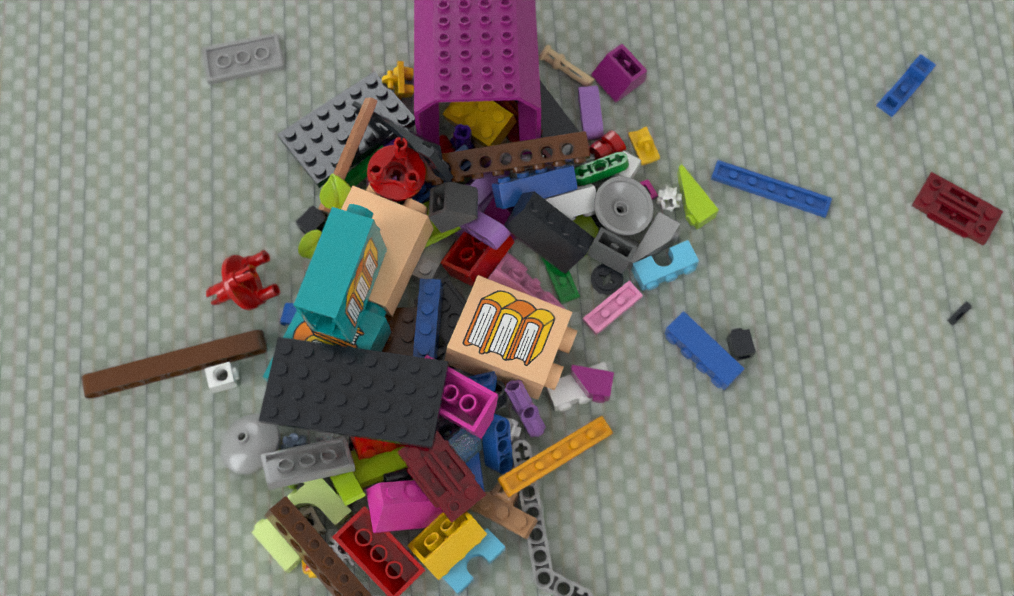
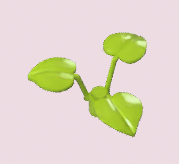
[298,174,351,259]

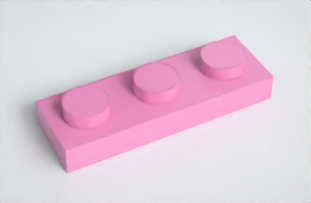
[582,280,643,335]

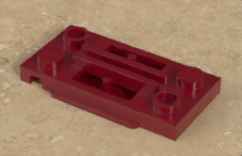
[911,172,1004,246]
[397,430,486,523]

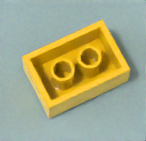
[443,101,517,147]
[407,511,487,580]

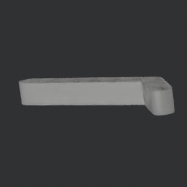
[512,440,593,596]

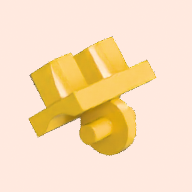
[382,61,414,100]
[628,126,660,166]

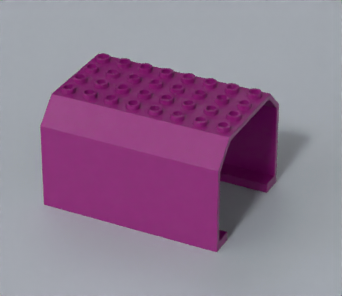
[414,0,541,155]

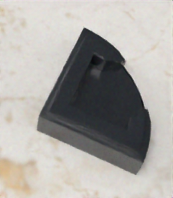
[947,301,972,325]

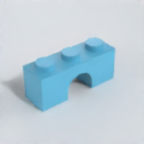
[631,240,699,291]
[442,528,505,595]

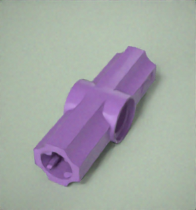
[504,380,546,437]

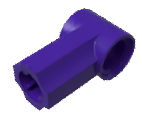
[450,124,475,150]

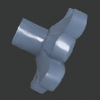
[281,433,308,450]

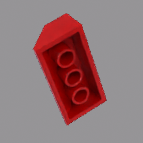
[332,506,425,596]

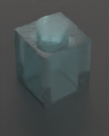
[448,428,483,464]

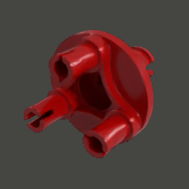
[367,137,426,201]
[206,250,280,311]

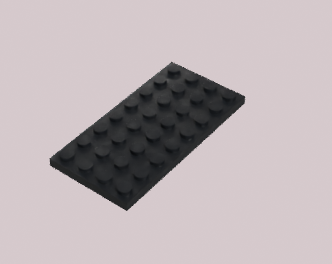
[258,337,449,449]

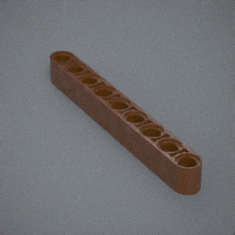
[81,329,268,399]

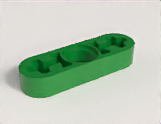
[574,152,629,186]

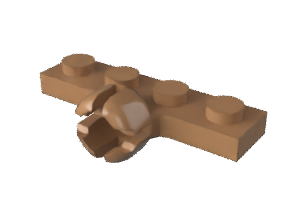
[469,482,538,540]

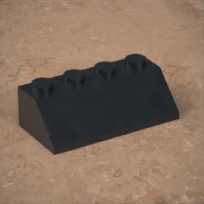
[504,191,595,273]

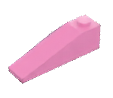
[488,252,565,309]

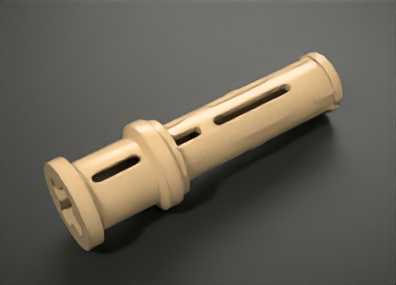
[539,45,595,87]

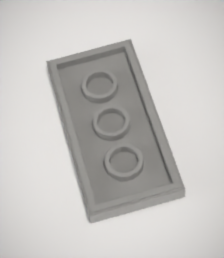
[201,33,285,85]
[260,436,355,490]

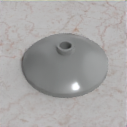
[594,176,653,236]
[220,414,280,475]

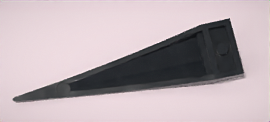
[352,101,454,183]

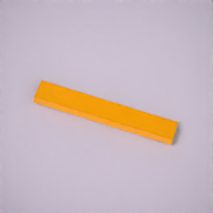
[497,415,613,498]

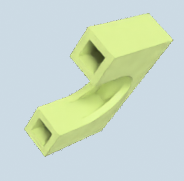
[251,478,354,573]

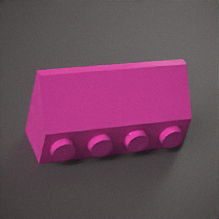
[425,355,499,439]
[366,480,442,533]

